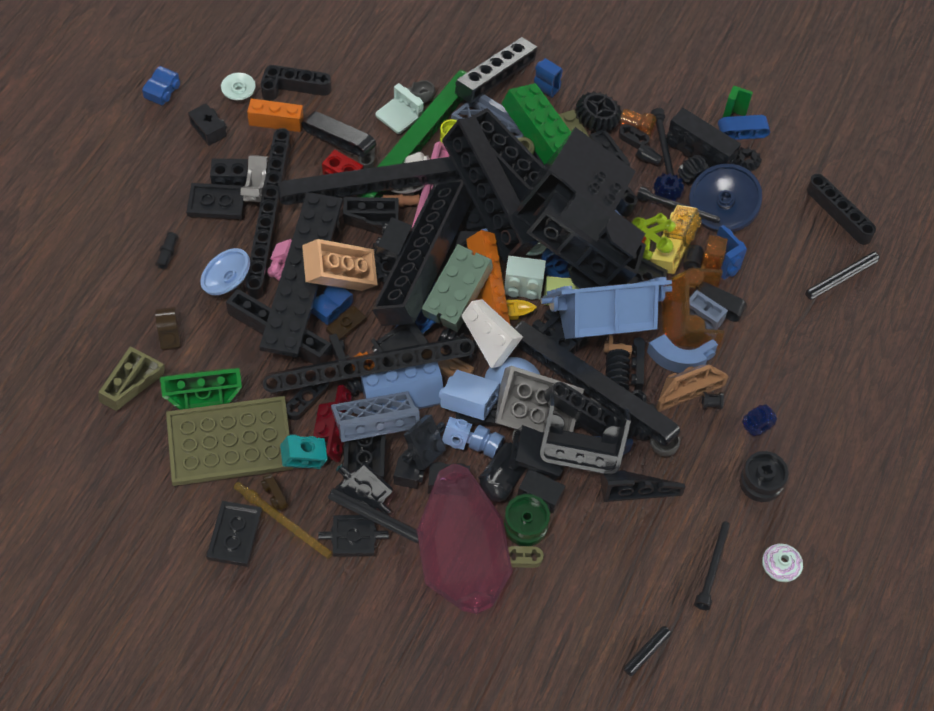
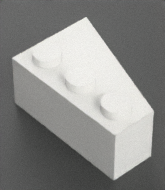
[462,299,523,368]

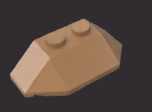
[656,365,728,412]

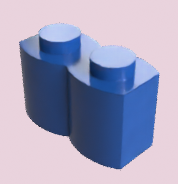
[534,58,563,98]
[142,66,180,105]
[311,286,353,325]

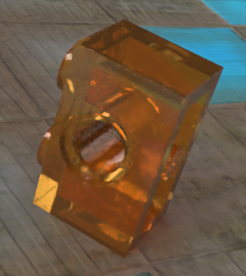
[700,235,728,277]

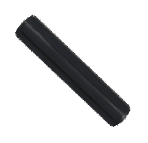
[623,626,671,676]

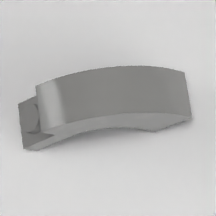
[241,155,269,202]

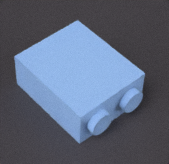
[439,370,500,420]

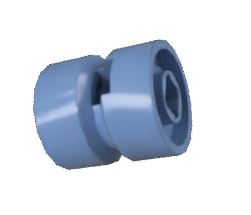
[469,425,505,458]

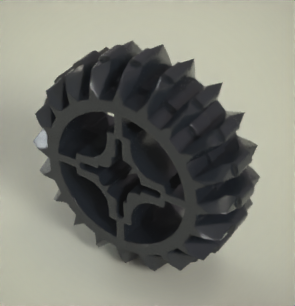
[575,91,622,132]

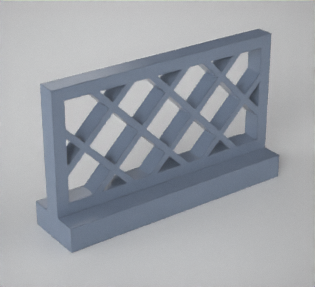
[451,95,525,138]
[331,391,420,442]

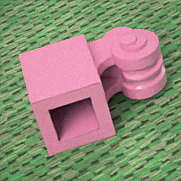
[267,239,292,281]

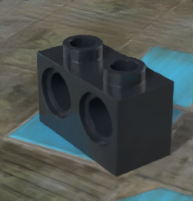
[210,158,248,186]

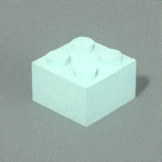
[504,256,546,300]

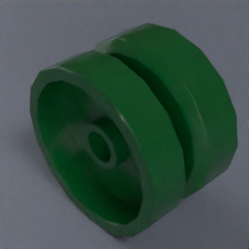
[503,494,550,546]

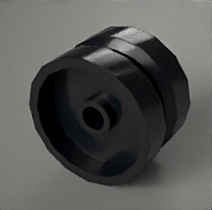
[739,451,789,503]

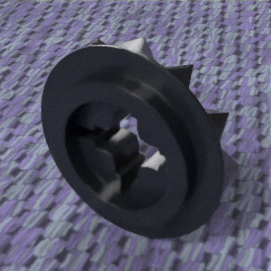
[735,146,762,171]

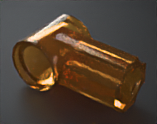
[619,109,657,135]

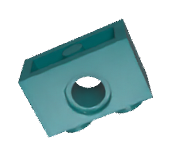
[280,435,328,469]

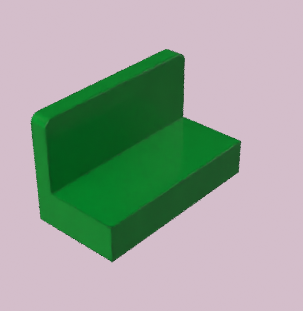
[722,85,753,118]

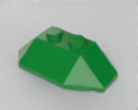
[160,368,242,410]

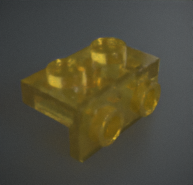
[664,206,701,247]

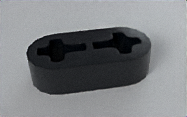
[618,124,650,149]

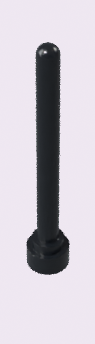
[650,108,675,181]
[637,186,720,223]
[694,521,730,611]

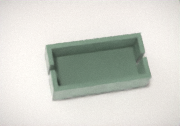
[421,244,493,332]

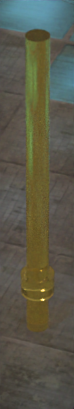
[234,482,333,559]

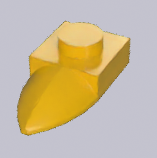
[506,300,537,320]

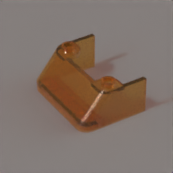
[662,268,724,349]

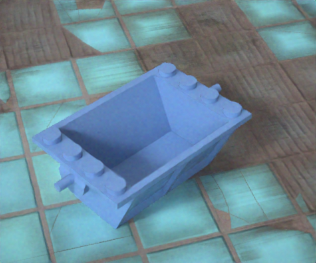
[541,277,672,339]

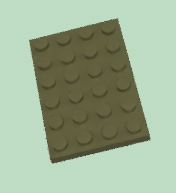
[166,396,294,486]

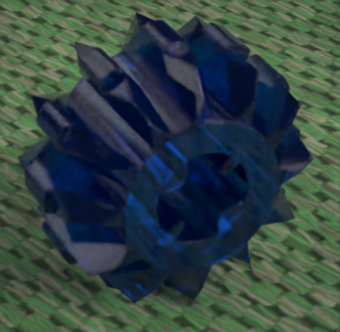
[653,172,684,201]
[742,404,777,436]

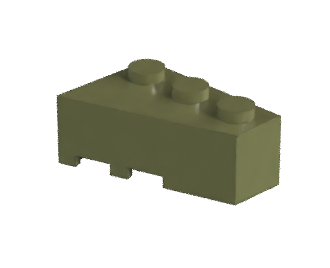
[98,346,165,411]

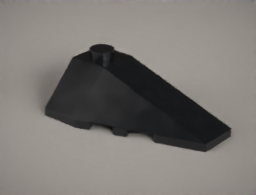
[600,470,686,502]

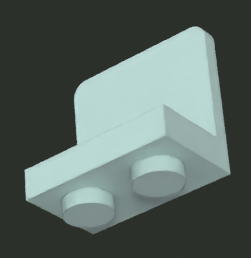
[376,83,424,134]

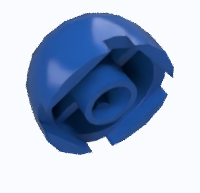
[541,248,570,278]

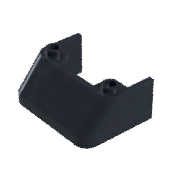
[540,394,631,474]

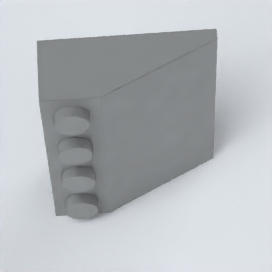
[495,366,584,432]

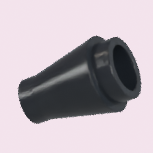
[635,143,663,166]

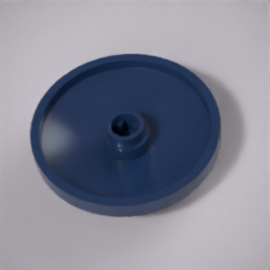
[689,164,762,232]

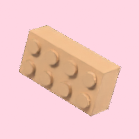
[302,239,377,291]

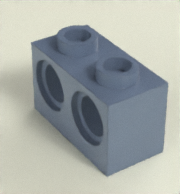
[683,290,728,334]

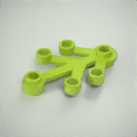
[631,213,676,260]

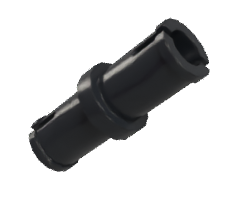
[155,232,179,269]

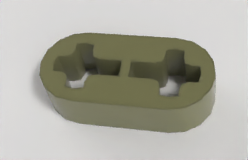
[504,546,544,568]

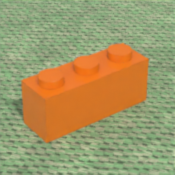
[247,99,304,132]

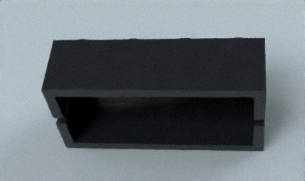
[666,108,741,168]

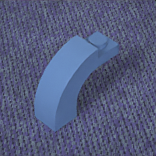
[647,334,718,373]

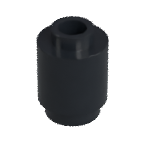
[683,245,704,273]

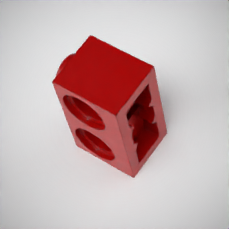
[322,149,364,175]

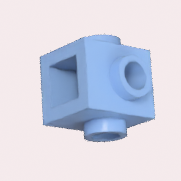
[442,417,473,450]

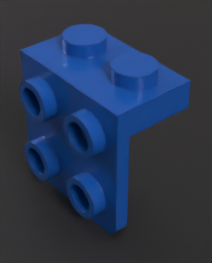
[714,225,747,279]

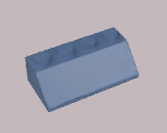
[361,362,443,413]

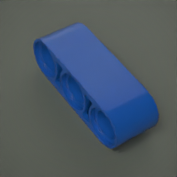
[718,115,770,140]

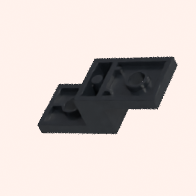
[611,242,668,285]

